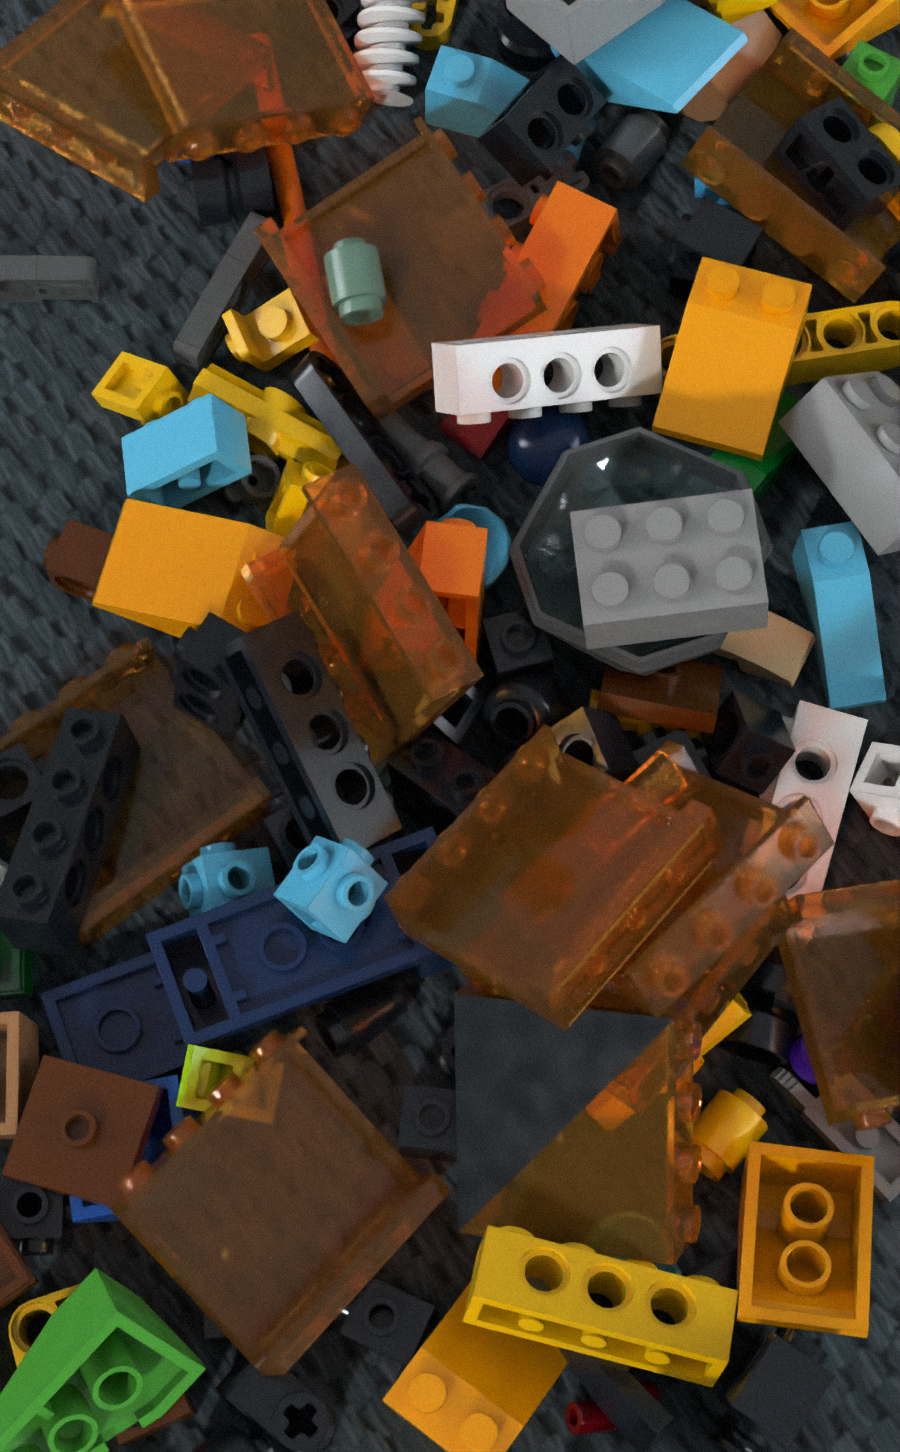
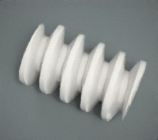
[348,0,428,107]

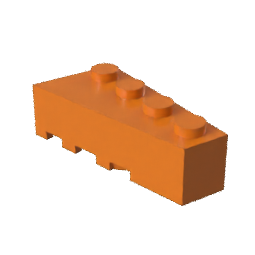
[474,180,622,392]
[362,518,488,682]

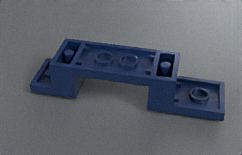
[40,826,532,1081]

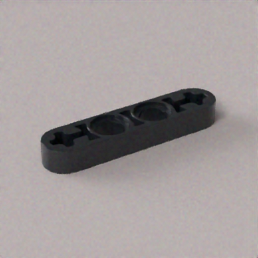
[291,351,440,537]

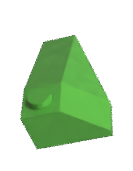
[0,1268,206,1452]

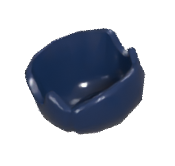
[507,405,592,487]

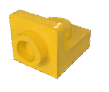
[222,288,320,372]
[91,351,189,426]
[265,459,344,540]

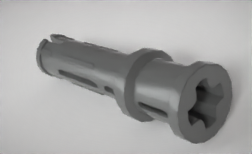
[351,376,482,514]

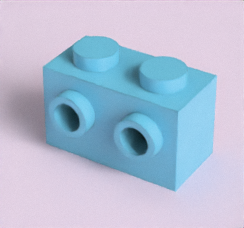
[121,393,252,509]

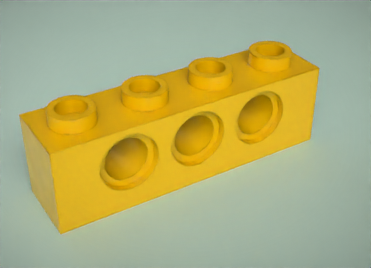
[462,1225,738,1388]

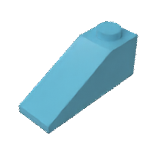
[425,45,586,164]
[792,521,887,711]

